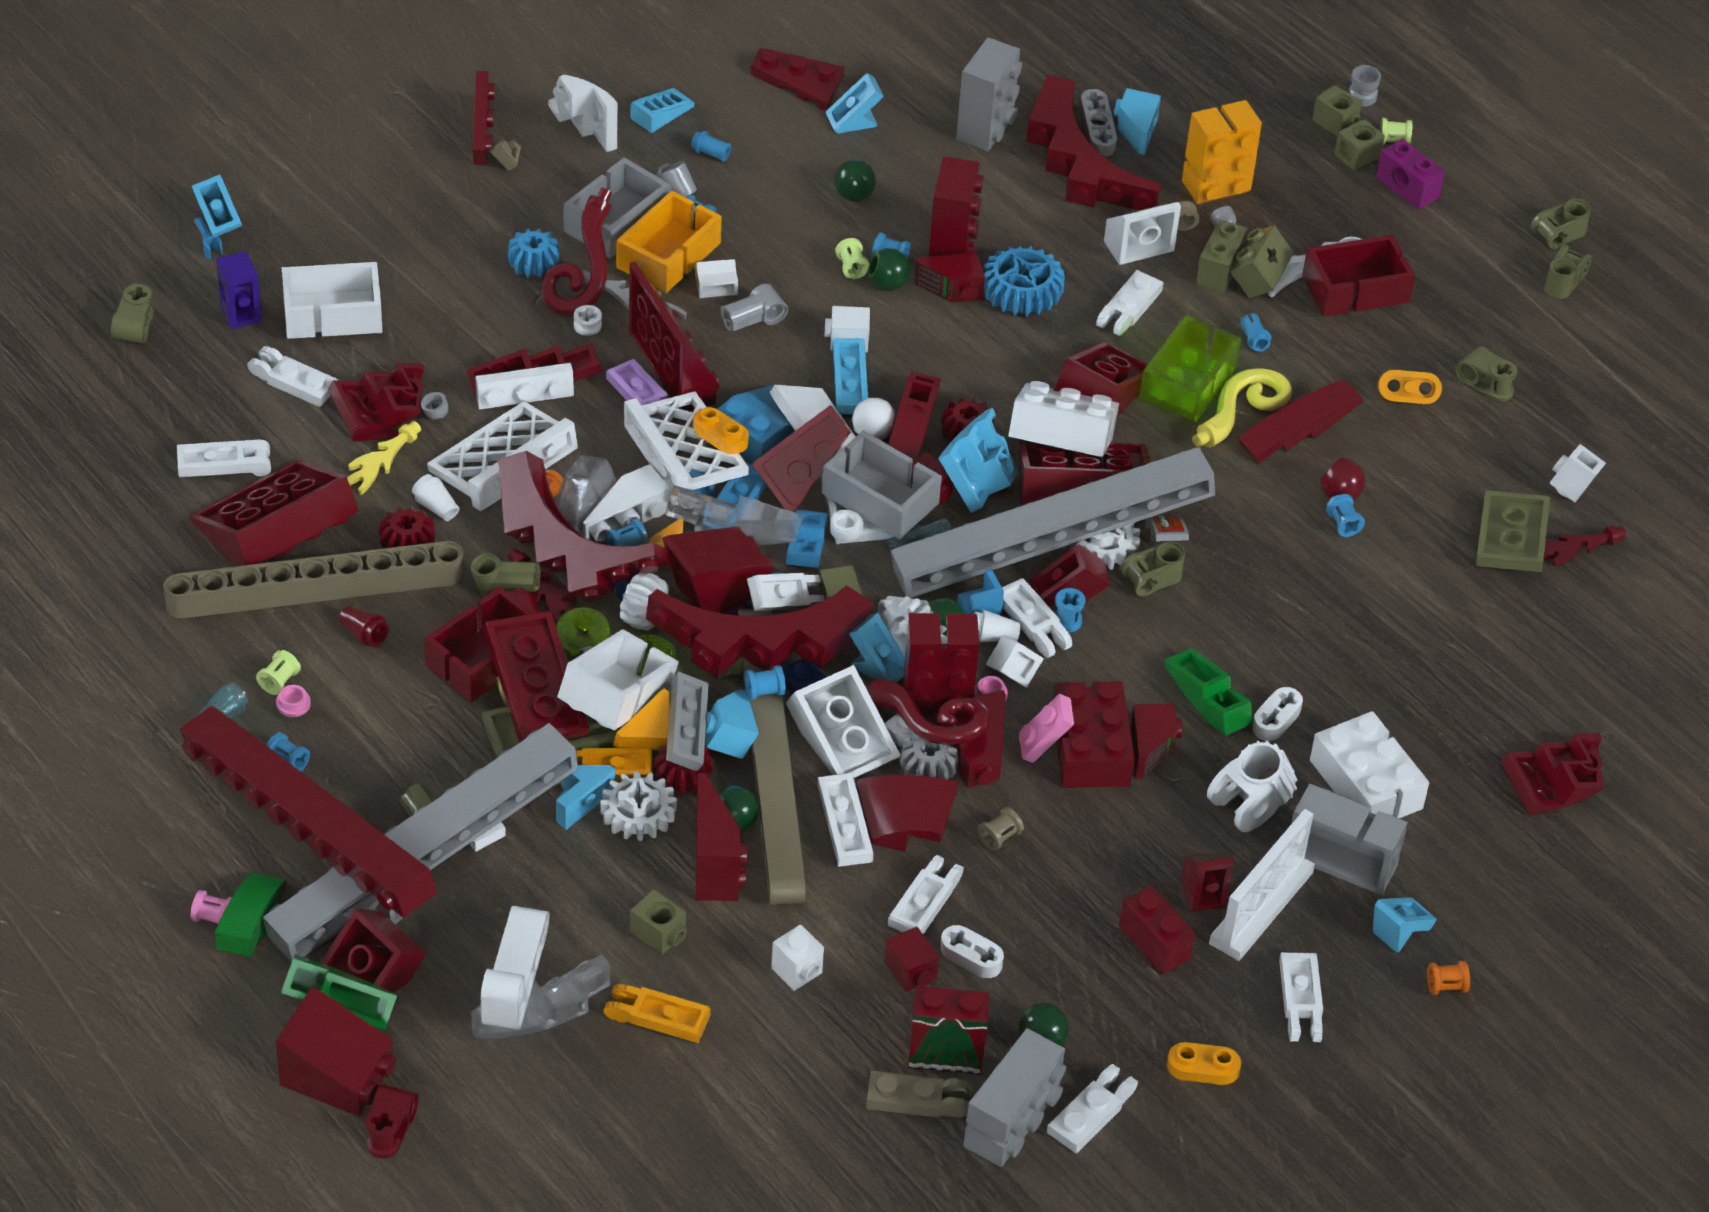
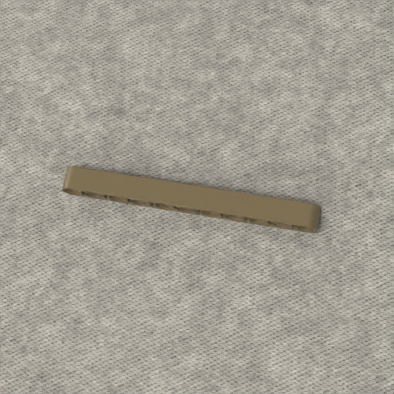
[737,608,806,905]

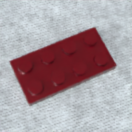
[483,611,589,743]

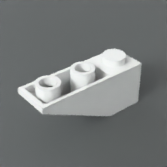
[583,464,670,543]

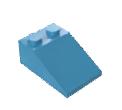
[717,385,795,465]

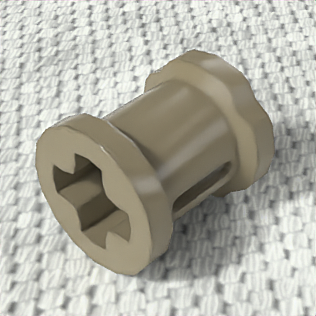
[977,807,1024,851]

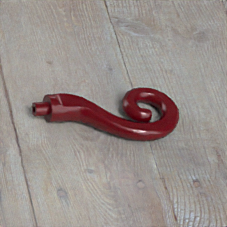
[542,188,612,316]
[863,678,990,745]

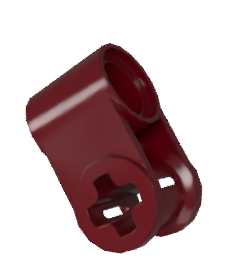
[365,1084,419,1158]

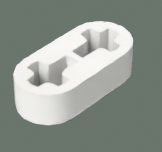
[1252,687,1303,741]
[940,925,1004,978]

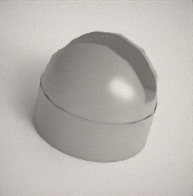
[1210,206,1237,227]
[421,392,449,420]

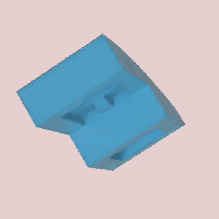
[786,509,828,568]

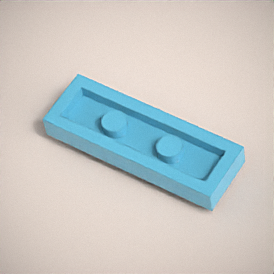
[832,338,868,415]

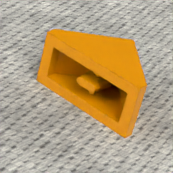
[613,688,670,750]

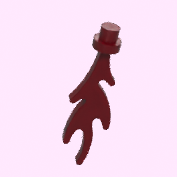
[1544,525,1626,566]
[507,549,588,635]

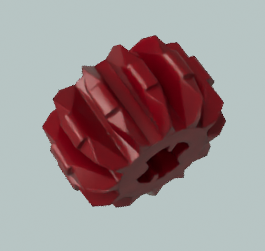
[941,397,995,444]
[379,506,435,549]
[654,746,713,797]

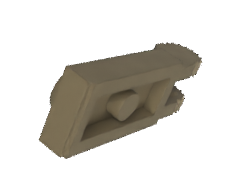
[866,1070,973,1118]

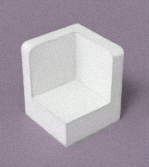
[986,636,1044,688]

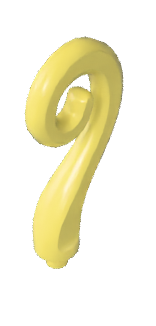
[1192,368,1292,448]

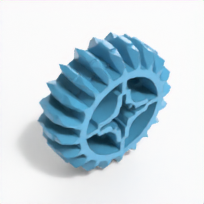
[983,245,1065,317]

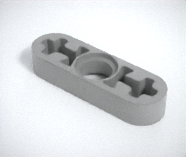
[1080,89,1117,157]

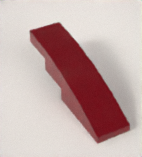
[466,342,603,396]
[1237,379,1364,464]

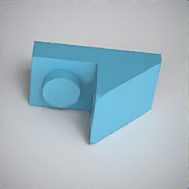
[826,73,884,134]
[848,613,905,683]
[556,765,615,830]
[1373,897,1437,953]

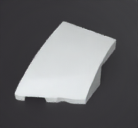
[548,75,618,152]

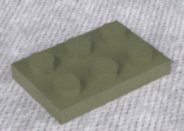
[1476,490,1550,572]

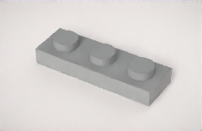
[666,671,709,772]

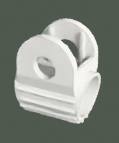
[1207,740,1298,832]

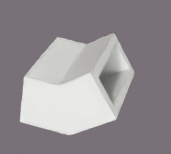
[694,259,738,298]

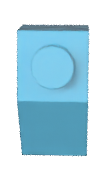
[1114,88,1161,155]
[192,175,242,238]
[705,689,759,759]

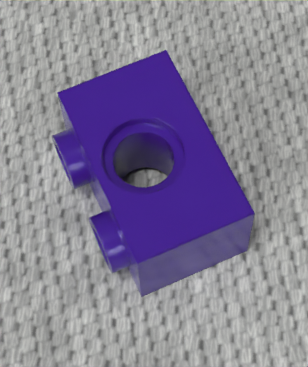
[216,251,262,329]

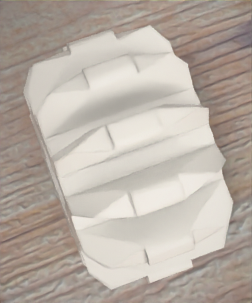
[620,572,669,631]

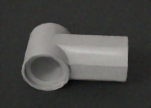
[656,161,697,197]
[721,284,788,332]

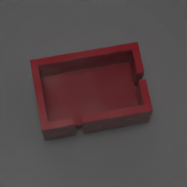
[928,156,984,257]
[1302,235,1415,317]
[424,586,534,703]
[903,613,979,713]
[1053,681,1134,788]

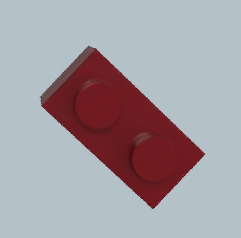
[1119,885,1195,974]

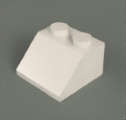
[1104,202,1181,265]

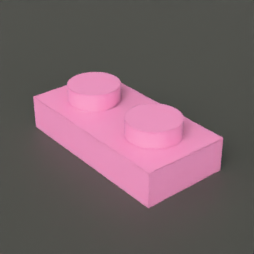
[1019,694,1074,763]

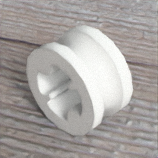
[574,305,602,336]

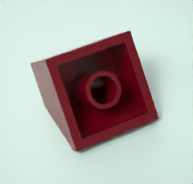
[320,908,427,993]

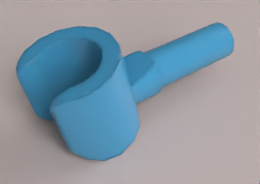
[194,217,223,259]

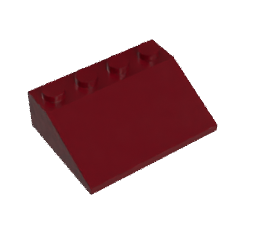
[629,262,719,412]
[1018,439,1151,505]
[189,459,359,566]

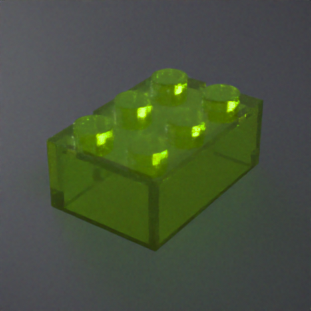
[1140,315,1242,422]

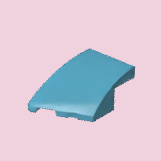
[938,408,1018,513]

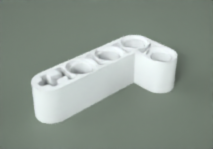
[481,906,549,1030]

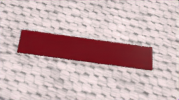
[352,429,400,442]

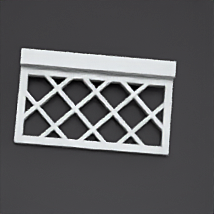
[624,391,749,503]
[427,401,578,511]
[1209,809,1315,961]

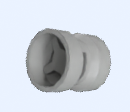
[1348,65,1381,106]

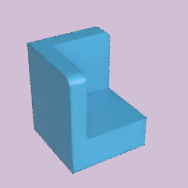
[957,569,1004,616]

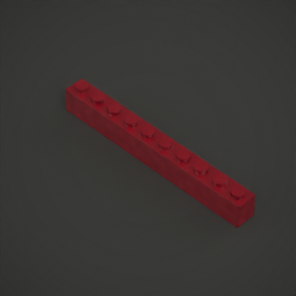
[180,705,437,918]

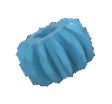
[508,228,560,279]

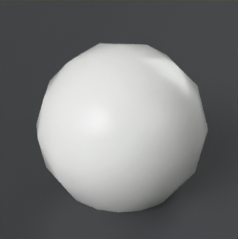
[852,398,896,441]

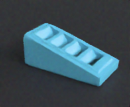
[631,88,694,133]

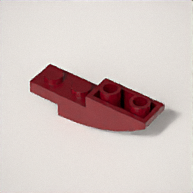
[888,371,941,460]

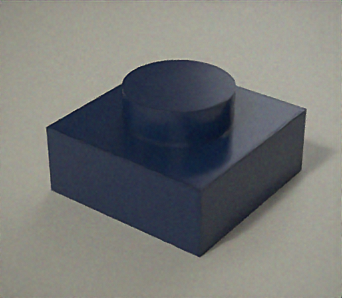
[782,658,826,694]

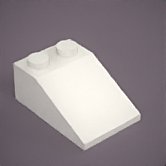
[786,665,901,779]

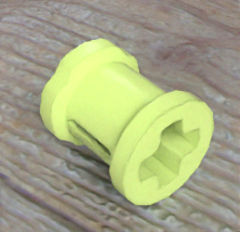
[1380,118,1412,145]
[835,238,870,279]
[256,650,301,695]

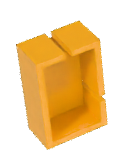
[1182,100,1262,204]
[616,190,722,293]

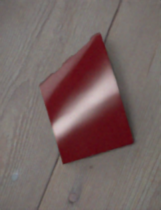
[328,363,424,436]
[1501,733,1603,815]
[857,775,959,852]

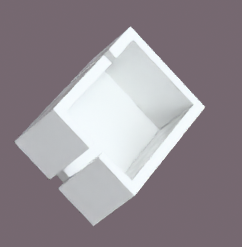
[282,262,382,339]
[1008,381,1119,457]
[557,629,679,730]
[1310,711,1429,819]

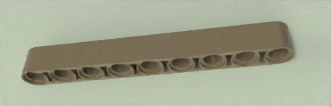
[163,541,464,619]

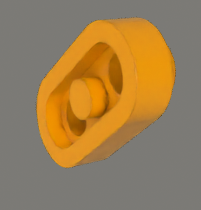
[1377,370,1442,404]
[693,407,749,454]
[1167,1042,1241,1085]

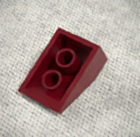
[1054,341,1158,416]
[696,773,747,901]

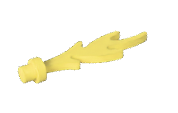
[347,421,421,495]

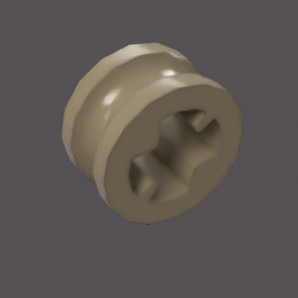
[1177,201,1199,231]

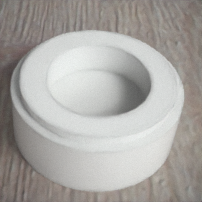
[830,510,863,542]

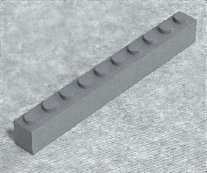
[891,447,1215,598]
[263,723,578,962]

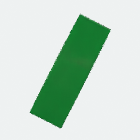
[1164,648,1253,736]
[215,872,287,957]
[281,954,397,1030]

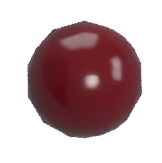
[1320,458,1365,500]

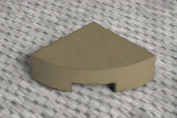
[490,140,521,171]

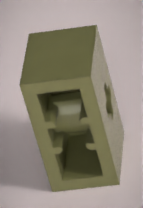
[1196,219,1248,293]
[1230,225,1294,299]

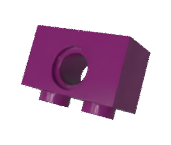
[1376,139,1445,209]

